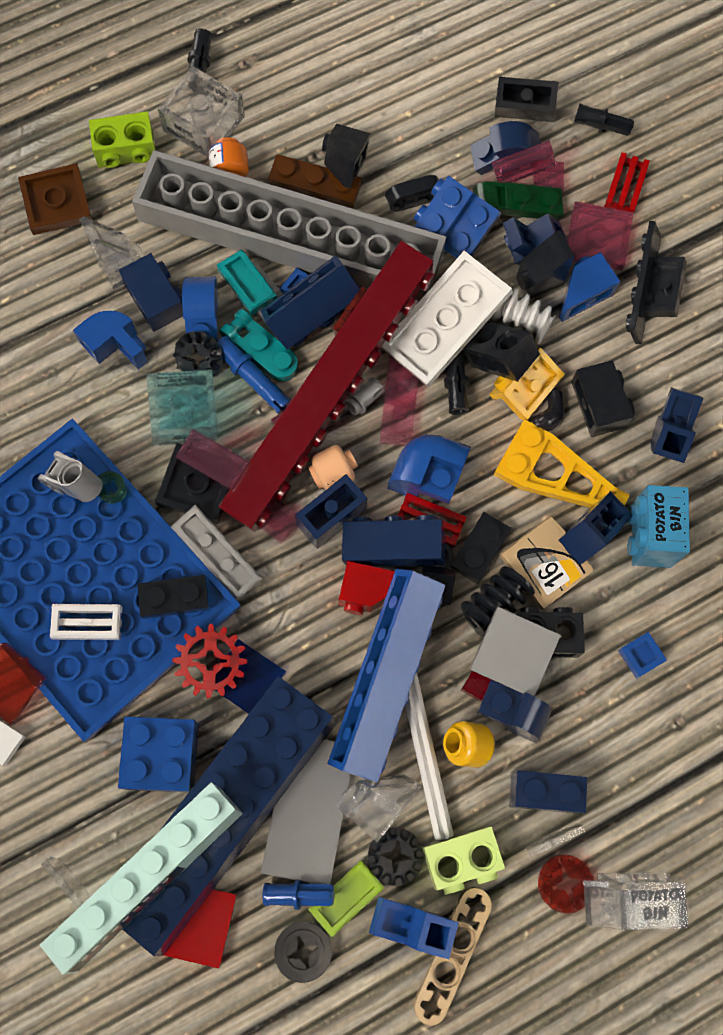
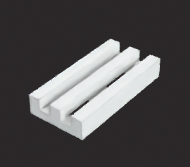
[50,604,122,640]

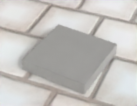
[470,607,561,696]

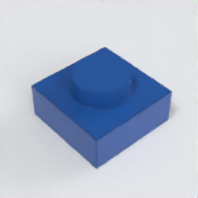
[618,632,667,679]

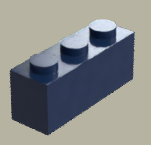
[261,255,363,350]
[342,515,445,567]

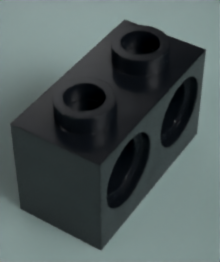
[462,321,540,382]
[515,607,585,658]

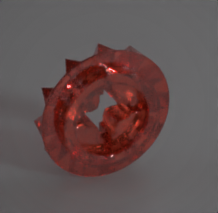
[538,855,594,913]

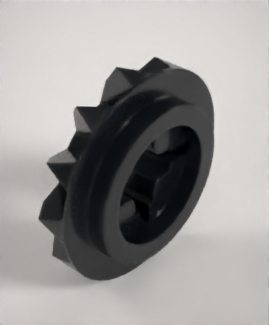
[172,331,223,382]
[368,828,424,886]
[274,922,332,983]

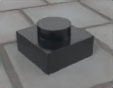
[422,565,456,605]

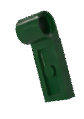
[473,181,564,221]

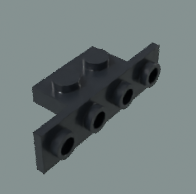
[626,221,687,344]

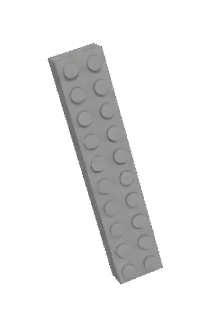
[132,150,446,304]

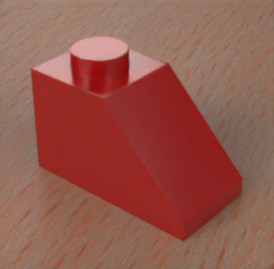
[338,561,395,615]

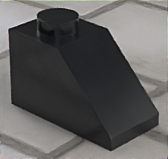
[322,123,370,188]
[516,230,575,299]

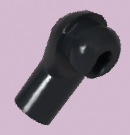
[533,390,564,432]

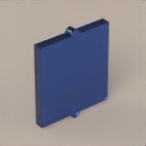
[214,639,286,714]

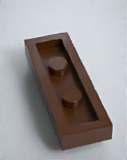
[268,154,362,209]

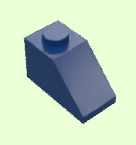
[559,252,620,322]

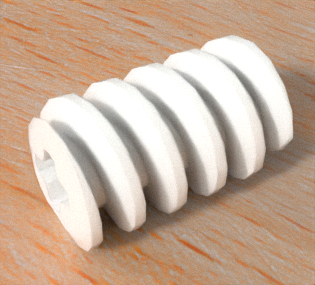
[491,283,556,345]

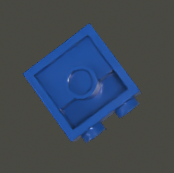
[414,175,502,258]

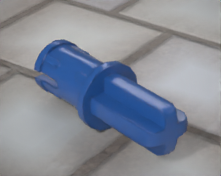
[262,880,335,910]

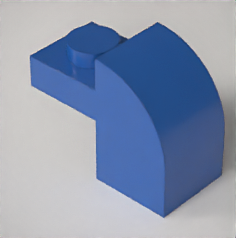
[182,276,219,342]
[73,311,148,370]
[369,897,459,960]

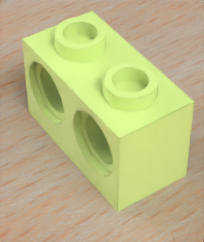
[422,826,505,895]

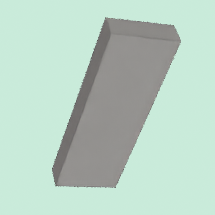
[171,505,262,600]

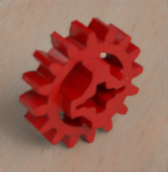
[172,624,247,698]

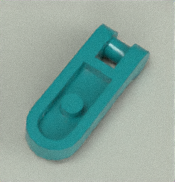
[219,309,298,382]

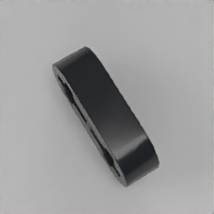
[385,175,439,212]

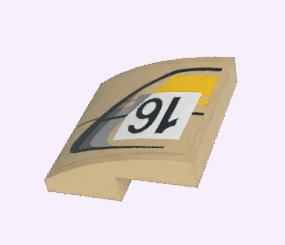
[499,516,594,609]

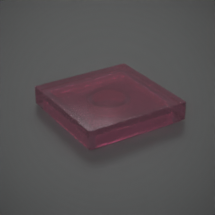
[567,201,634,271]

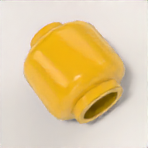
[443,721,495,768]

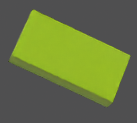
[308,860,384,938]

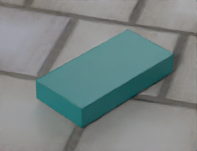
[216,249,277,316]

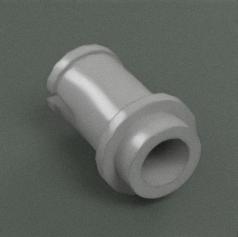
[344,377,385,416]

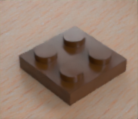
[18,163,92,235]

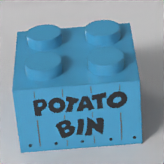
[627,485,690,568]

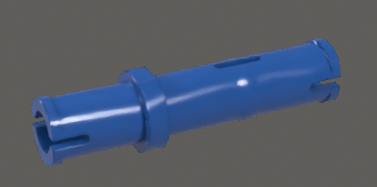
[218,336,292,415]

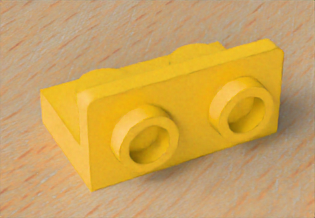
[489,348,565,420]

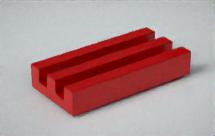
[604,152,650,215]
[397,493,467,548]

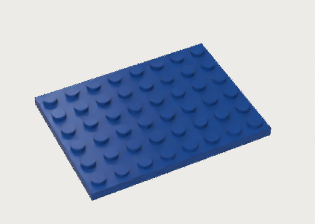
[0,418,241,743]

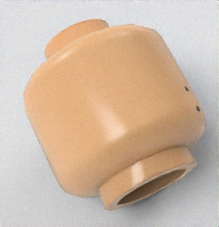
[308,445,358,490]

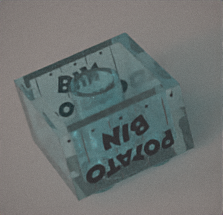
[146,370,218,446]

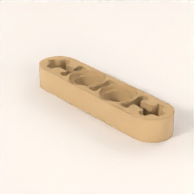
[413,887,492,1026]

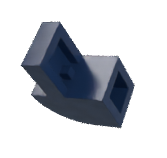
[470,121,544,175]
[503,214,568,265]
[650,387,704,463]
[477,680,552,743]

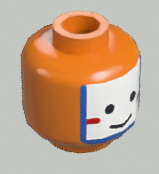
[209,137,249,177]

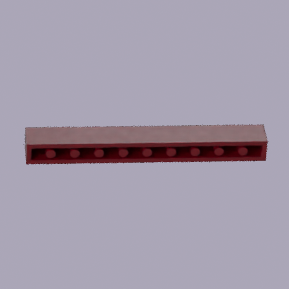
[218,241,435,532]

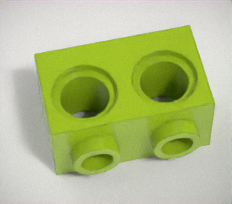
[88,111,156,168]

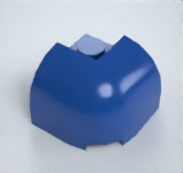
[387,434,471,504]

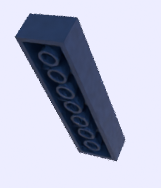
[122,676,337,956]

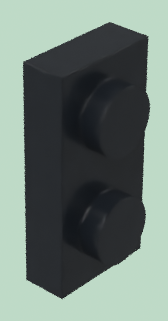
[450,512,511,584]
[137,575,210,619]

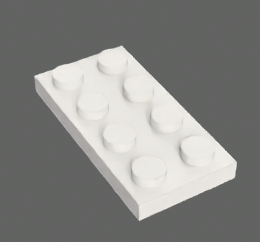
[382,251,513,388]

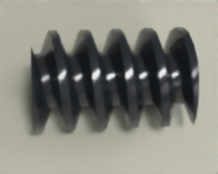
[461,566,535,637]

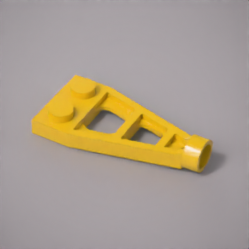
[494,419,630,508]

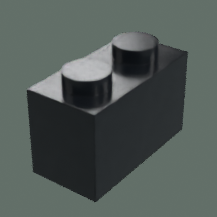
[495,77,559,122]
[571,360,635,438]

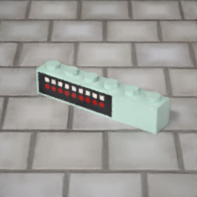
[40,782,243,975]

